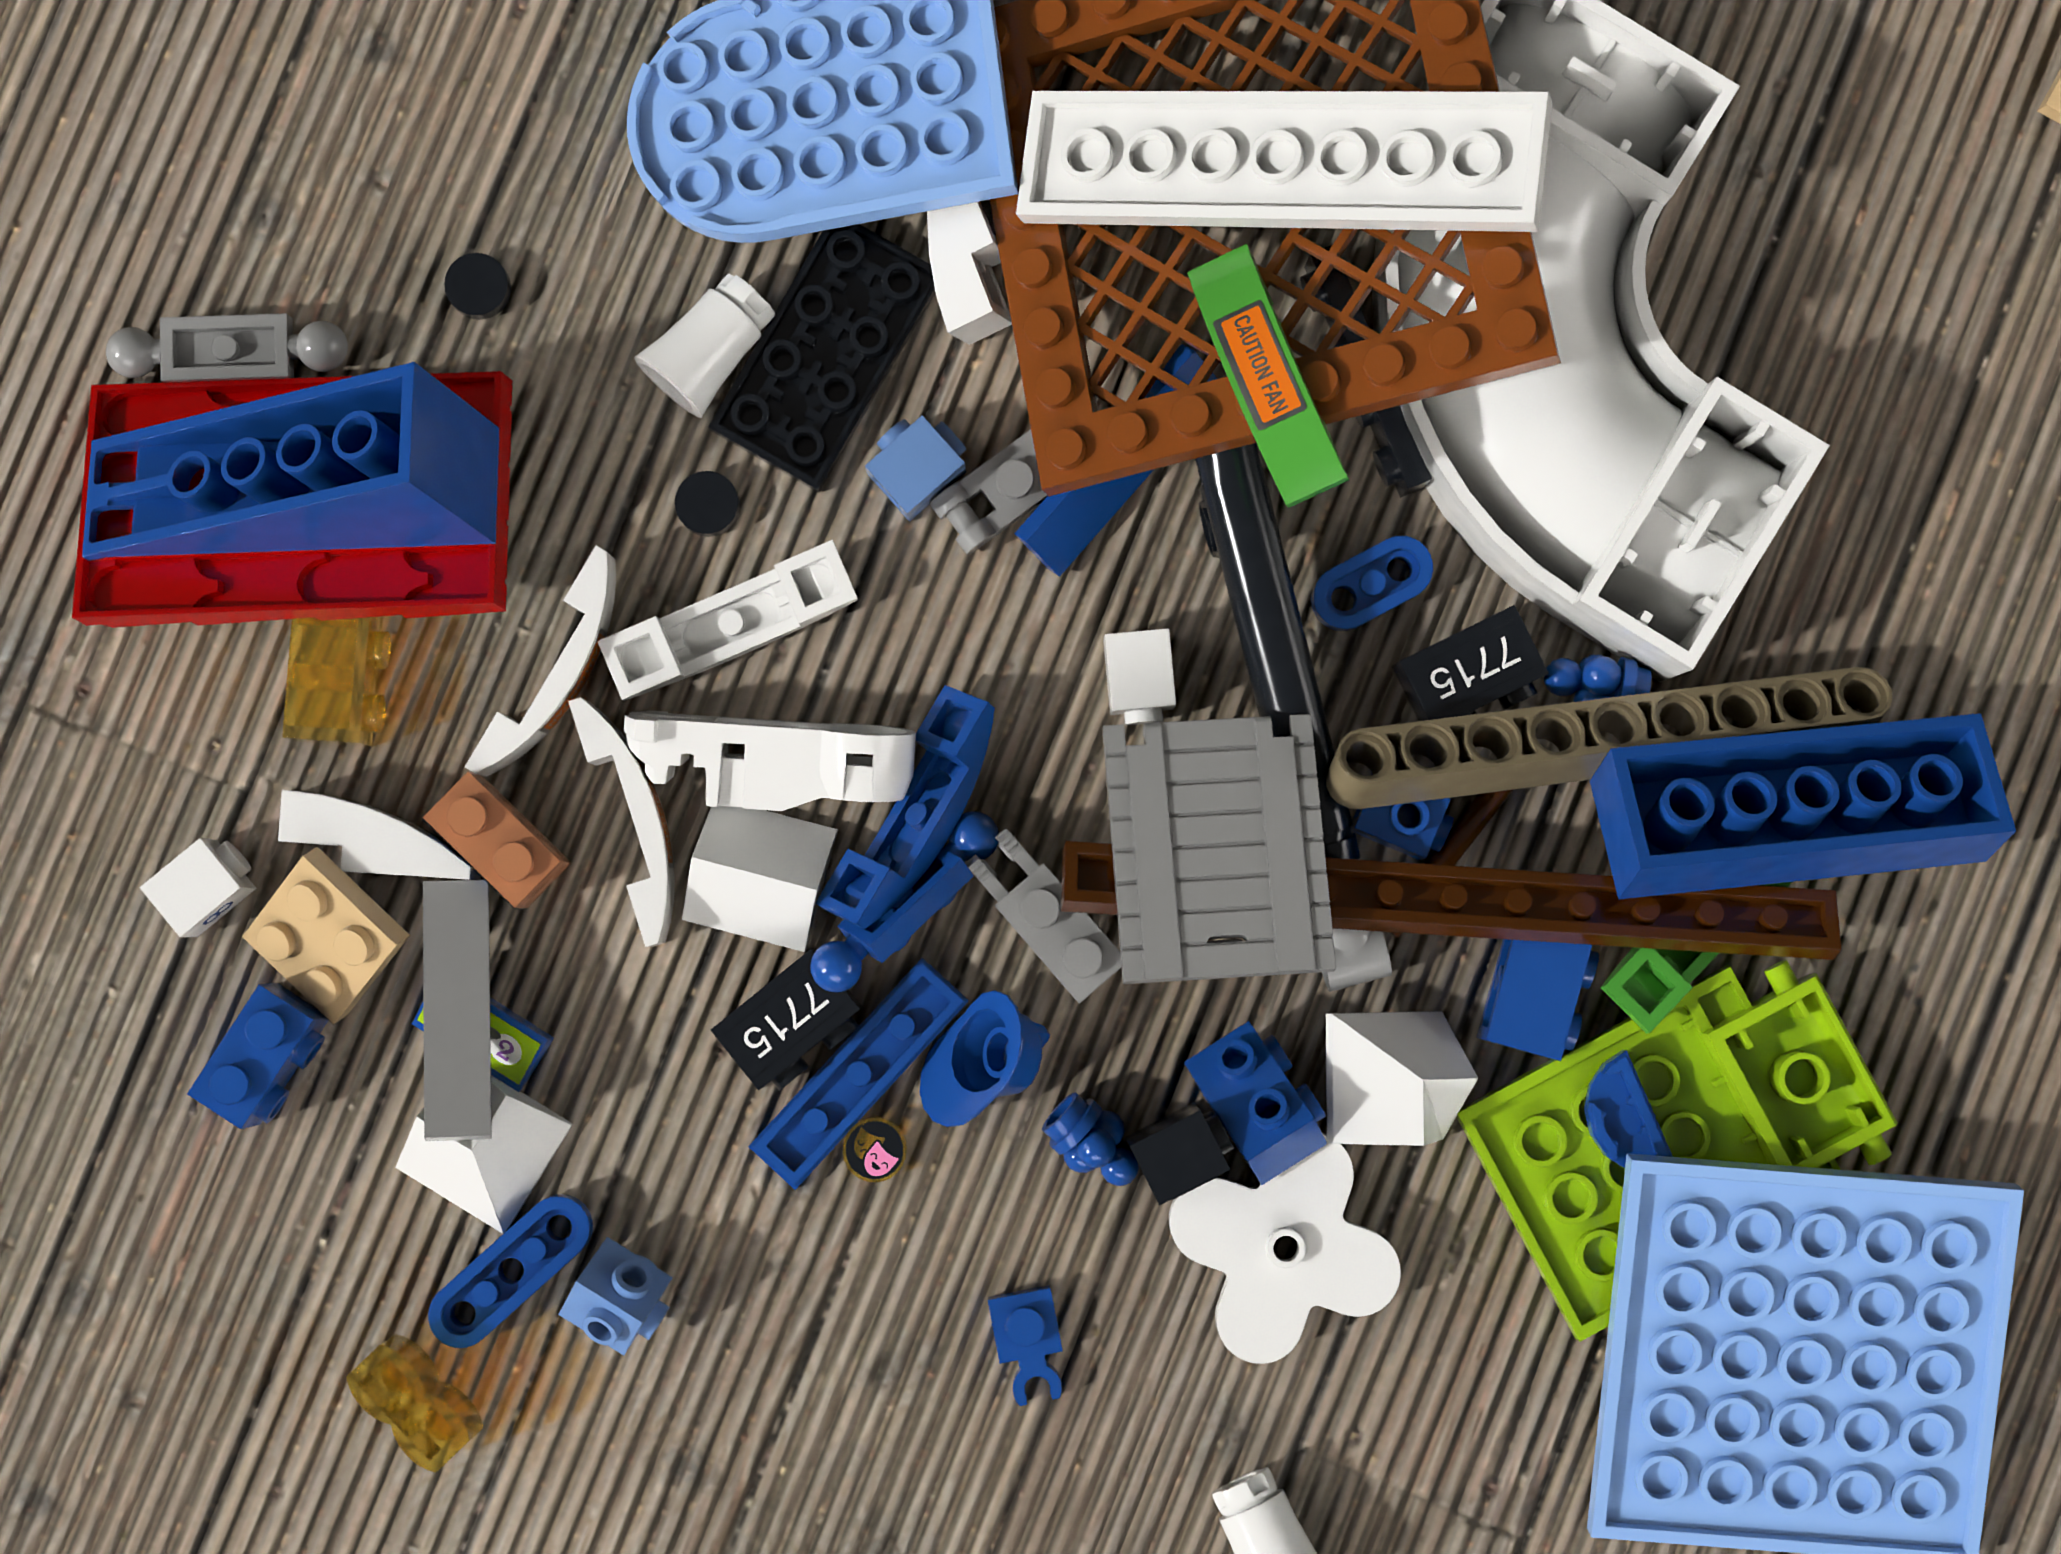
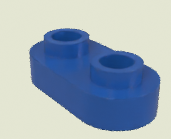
[1311,536,1433,631]

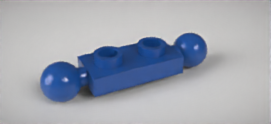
[810,811,999,993]

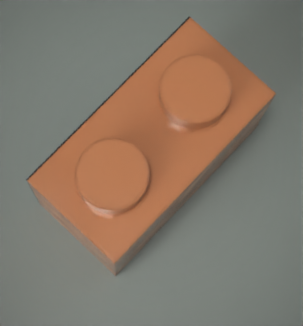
[422,771,572,909]

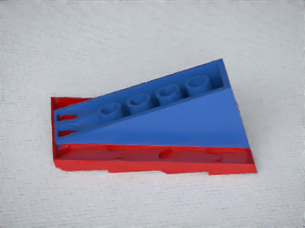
[72,362,513,628]

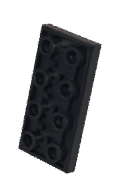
[708,224,936,493]

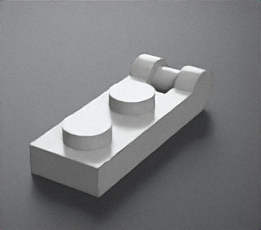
[929,429,1048,555]

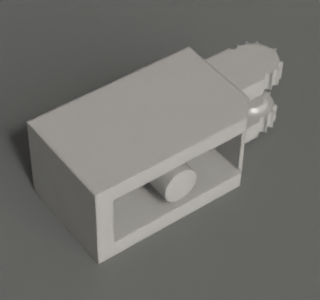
[965,828,1121,1004]

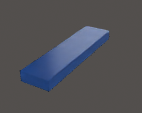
[1014,344,1218,577]
[748,958,969,1190]

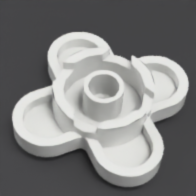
[1169,1132,1401,1364]

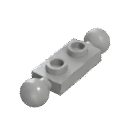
[106,313,348,382]

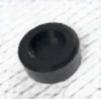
[444,253,511,320]
[675,471,740,537]

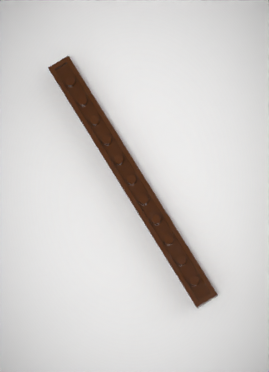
[1061,841,1842,960]

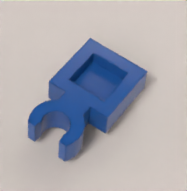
[988,1285,1063,1406]

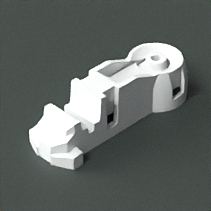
[624,710,916,811]

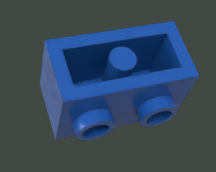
[187,983,329,1129]
[1184,1021,1327,1185]

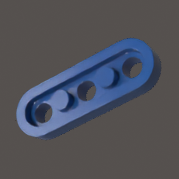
[428,1194,593,1348]

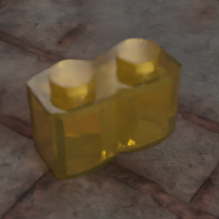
[346,1334,484,1473]

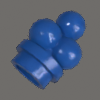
[1544,655,1652,702]
[1042,1092,1139,1186]

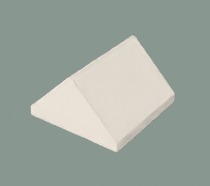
[682,806,838,952]

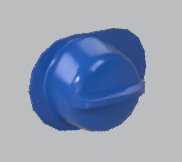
[920,990,1050,1127]

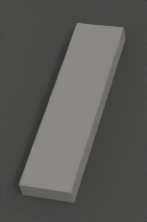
[423,880,492,1141]

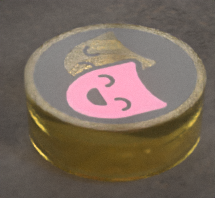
[843,1117,907,1182]

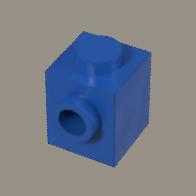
[1350,773,1454,860]

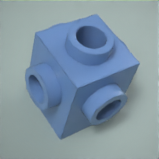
[558,1237,673,1356]

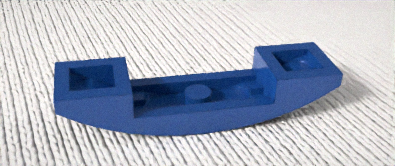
[815,685,995,929]

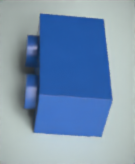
[1476,939,1599,1061]

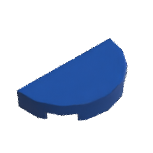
[1584,1050,1673,1168]

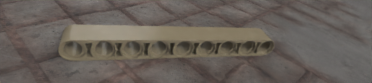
[1326,667,1893,809]

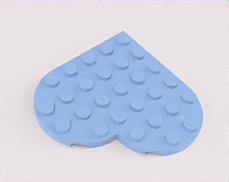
[627,0,1019,243]

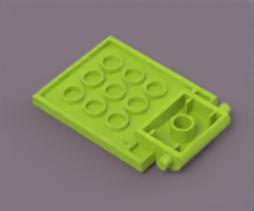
[1457,960,1898,1342]

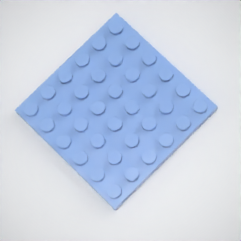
[1587,1153,2024,1554]

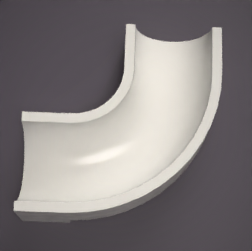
[1372,0,1830,682]

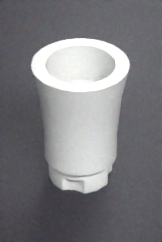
[634,274,775,418]
[1212,1467,1317,1554]

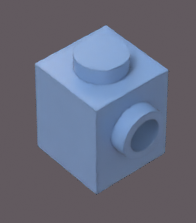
[865,415,966,522]

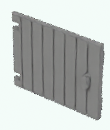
[1103,714,1336,984]

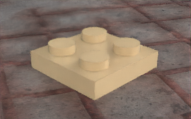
[242,847,410,1024]

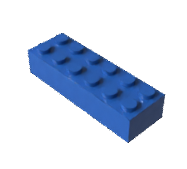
[1590,713,2016,900]

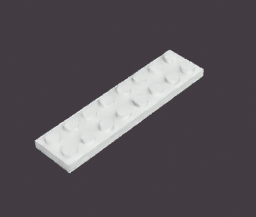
[1016,91,1552,232]

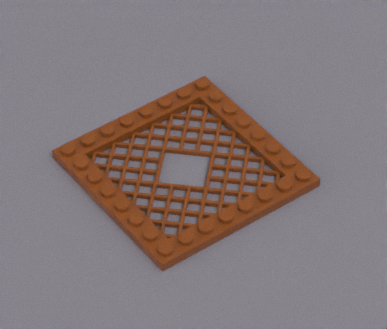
[990,0,1561,497]

